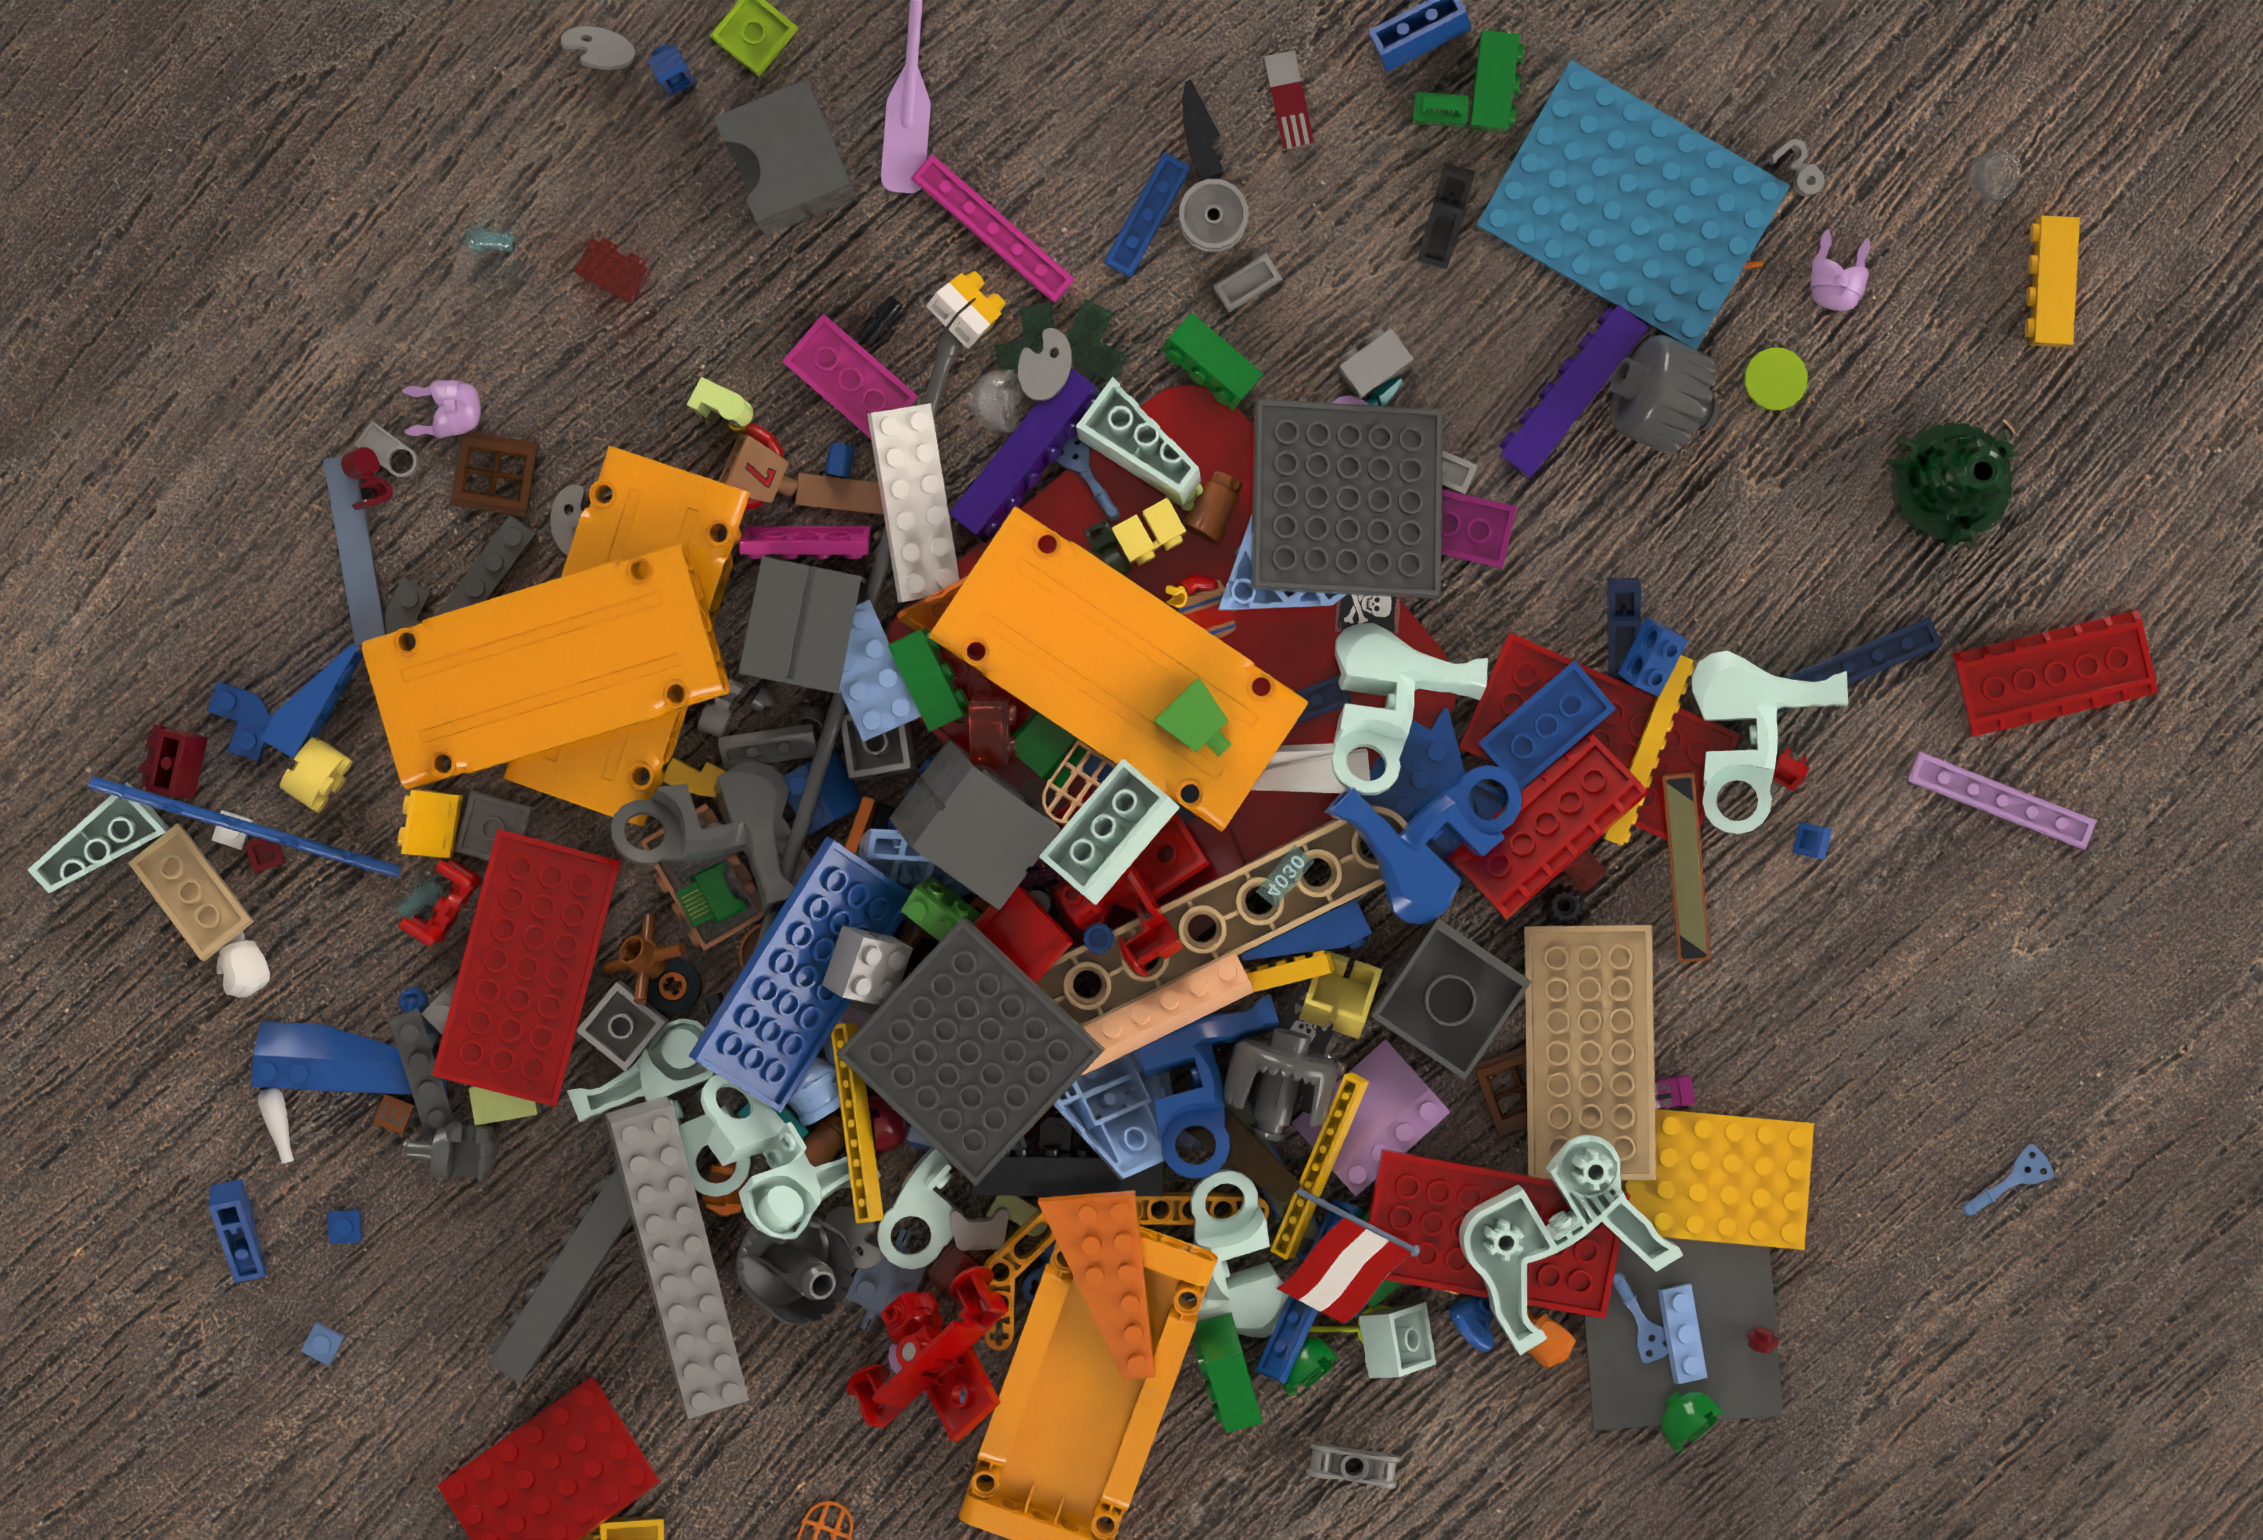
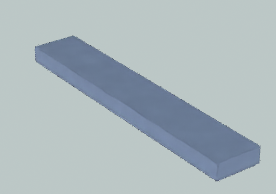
[323,456,387,646]

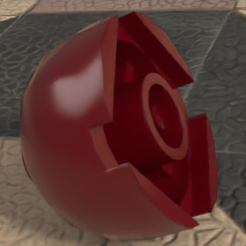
[867,1091,910,1155]

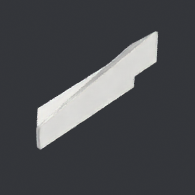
[1251,743,1370,793]

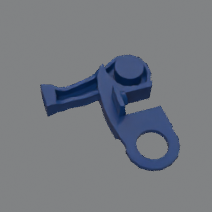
[1324,765,1522,925]
[1130,993,1279,1179]

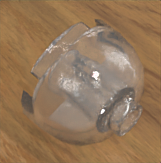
[967,369,1023,433]

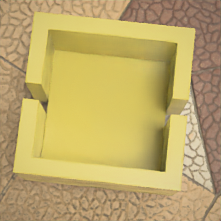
[1111,497,1186,566]
[1299,950,1383,1039]

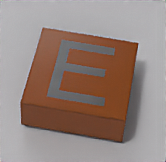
[373,1093,415,1135]

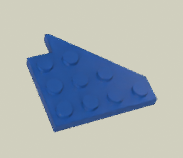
[1359,707,1476,853]

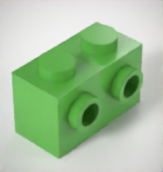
[901,876,981,941]

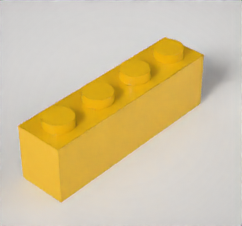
[2025,216,2080,347]

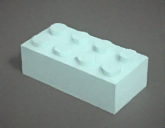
[1039,758,1180,905]

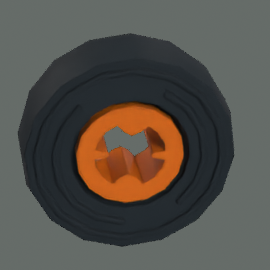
[647,957,702,1014]

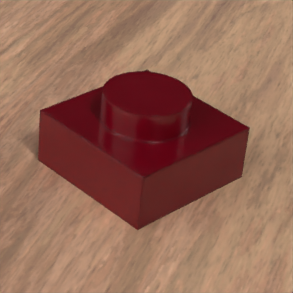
[244,838,287,873]

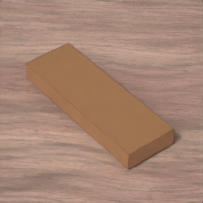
[795,473,884,515]

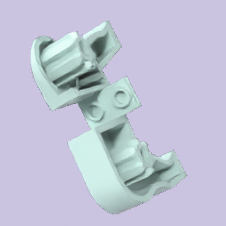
[1459,1135,1683,1355]

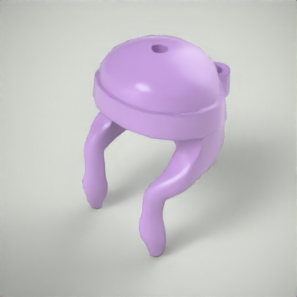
[1810,229,1870,311]
[402,380,481,438]

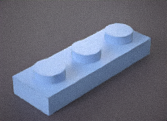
[1657,1283,1708,1384]

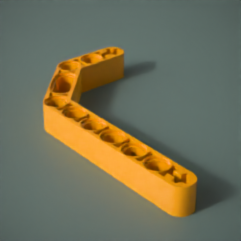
[983,1192,1269,1351]

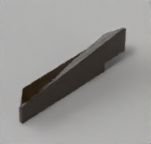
[1184,1088,1302,1202]

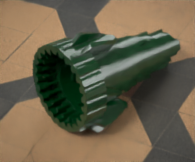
[1885,422,2020,552]

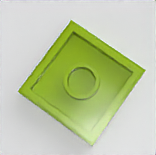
[709,0,799,77]

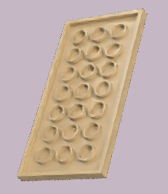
[1524,925,1656,1180]

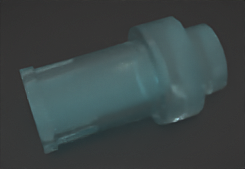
[466,226,514,252]
[395,879,443,919]

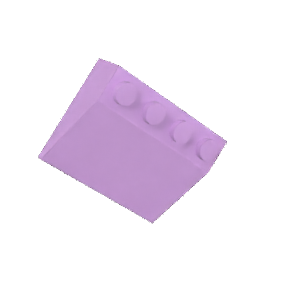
[1291,1039,1450,1196]

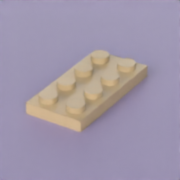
[128,823,254,962]

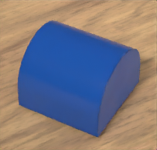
[824,442,856,479]

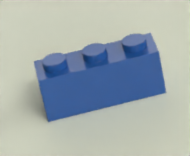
[1368,0,1472,72]

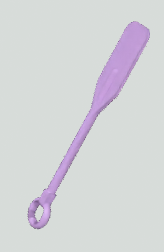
[881,0,931,194]

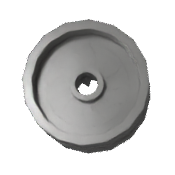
[1179,179,1248,253]

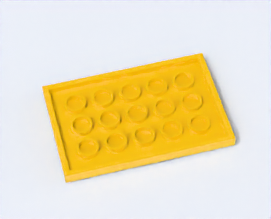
[1621,1109,1814,1250]

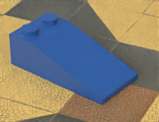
[260,644,363,758]
[1240,898,1372,961]

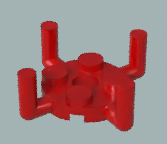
[398,858,481,946]

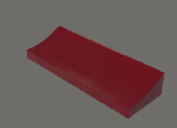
[1048,816,1247,947]

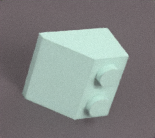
[1359,1302,1436,1378]

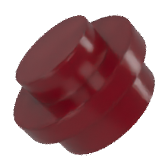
[1747,1327,1779,1354]

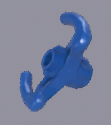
[1449,1295,1494,1352]

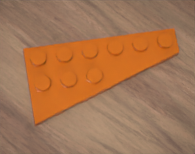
[1038,1190,1155,1380]

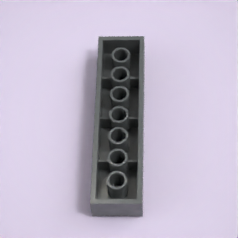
[488,1158,632,1384]

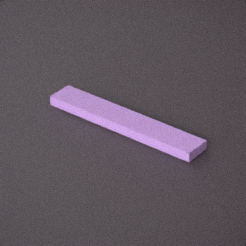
[1907,752,2097,850]

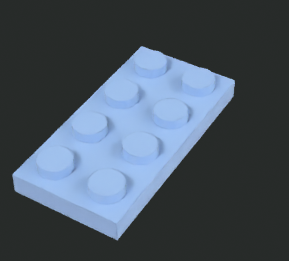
[839,600,921,743]

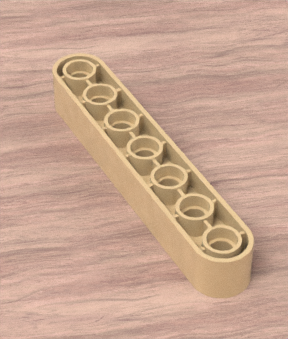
[1036,805,1407,1027]

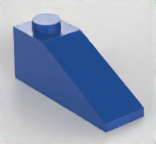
[648,44,697,98]
[208,1179,266,1283]

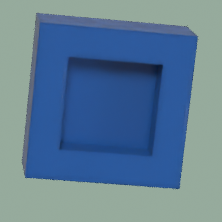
[1792,822,1832,860]
[327,1209,363,1244]

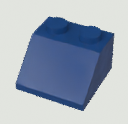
[783,750,862,835]

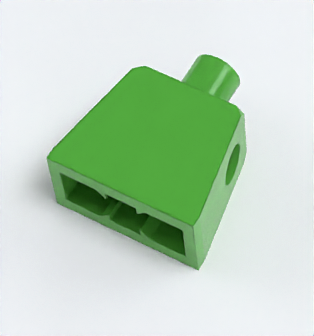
[1153,678,1232,757]

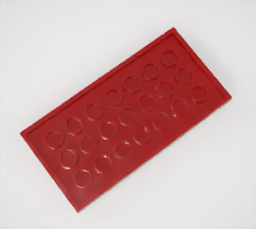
[1458,632,1741,841]
[431,829,621,1107]
[1367,1149,1630,1319]

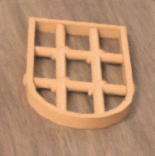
[1042,740,1117,825]

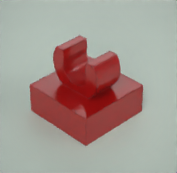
[1772,748,1809,791]

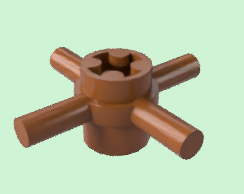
[604,914,687,1004]

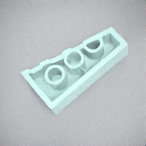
[1076,377,1201,506]
[28,782,170,893]

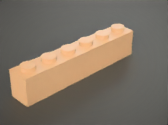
[1082,953,1255,1076]

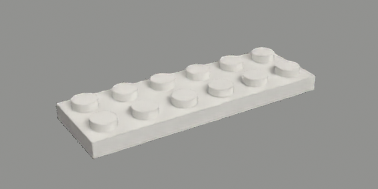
[867,403,960,602]

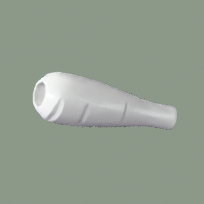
[258,1088,294,1164]

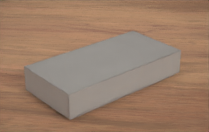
[1212,253,1283,313]

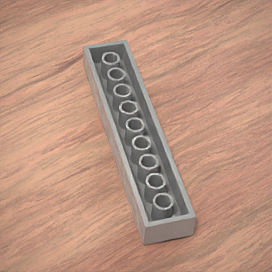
[605,1096,749,1419]

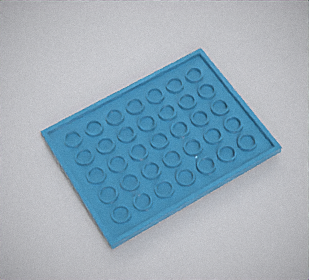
[1476,60,1790,350]

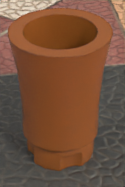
[1181,471,1243,544]
[803,1112,845,1167]

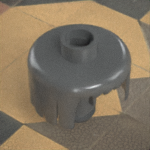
[1610,335,1720,454]
[1223,1028,1338,1142]
[736,1213,855,1326]

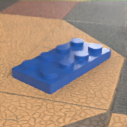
[1478,660,1616,790]

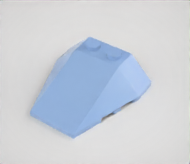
[1053,1053,1166,1180]

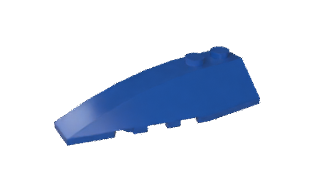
[251,1021,448,1095]

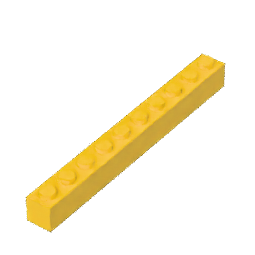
[1603,655,1695,846]
[1244,950,1336,992]
[831,1022,884,1224]
[1270,1072,1369,1260]

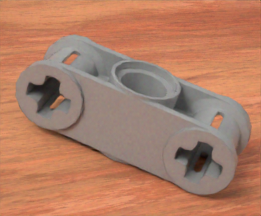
[1306,1442,1401,1489]

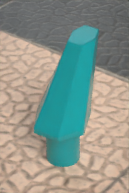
[1365,375,1402,406]

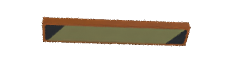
[1662,772,1711,963]

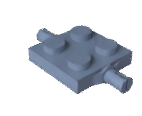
[845,1228,927,1332]

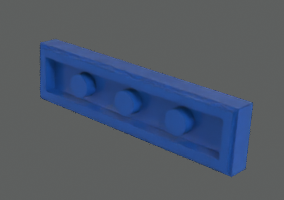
[1103,152,1192,279]

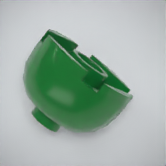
[1279,1336,1339,1397]
[1660,1391,1724,1453]

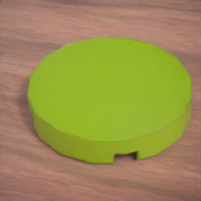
[1744,347,1808,411]

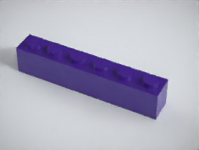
[1498,304,1649,479]
[949,368,1101,543]

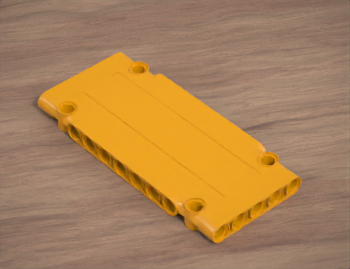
[503,446,751,826]
[928,506,1308,832]
[362,542,730,790]
[958,1226,1218,1540]

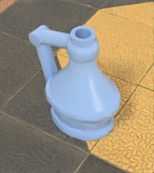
[787,1035,841,1126]

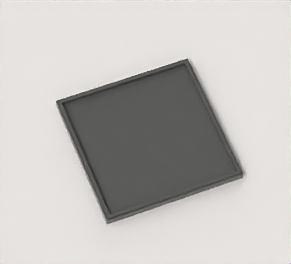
[1584,1237,1783,1431]

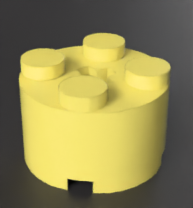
[280,737,353,813]

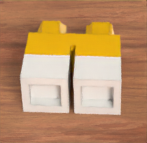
[926,271,1006,349]

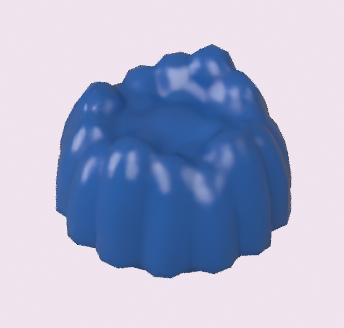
[1083,923,1114,954]
[398,987,429,1013]

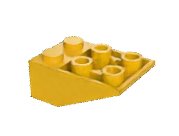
[398,789,464,858]

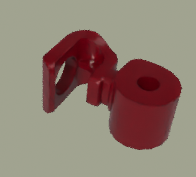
[341,447,393,510]

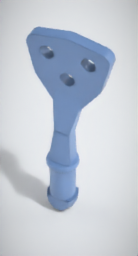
[1056,434,1120,521]
[1963,1144,2054,1216]
[1612,1271,1668,1364]

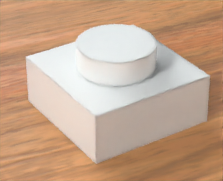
[212,810,254,850]

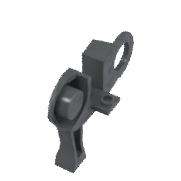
[611,761,794,914]

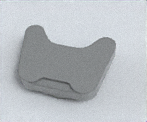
[949,1206,1009,1251]

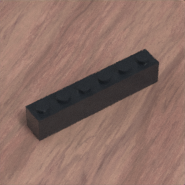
[970,1148,1164,1196]

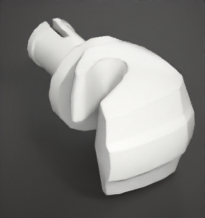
[216,931,270,997]

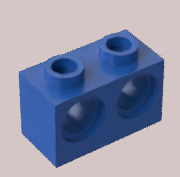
[1618,617,1688,696]

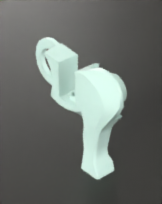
[1331,623,1488,796]
[1692,651,1848,834]
[567,1018,751,1197]
[701,1074,881,1240]
[877,1137,1027,1270]
[1187,1169,1289,1338]

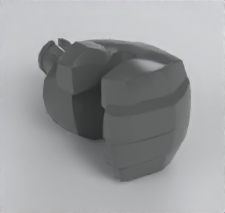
[402,1121,499,1181]

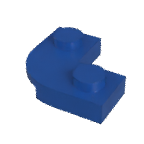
[207,682,269,761]

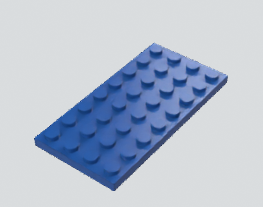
[689,837,911,1113]

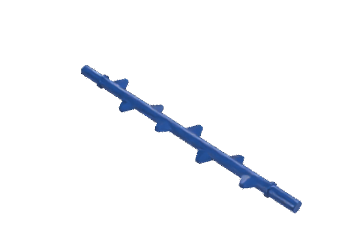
[88,776,401,878]

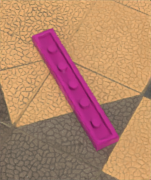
[911,154,1075,304]

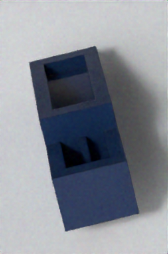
[1607,577,1642,680]

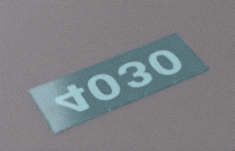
[1256,845,1314,908]

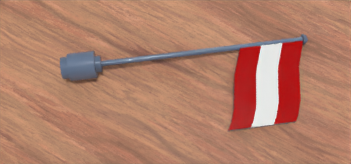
[1175,1130,1420,1323]

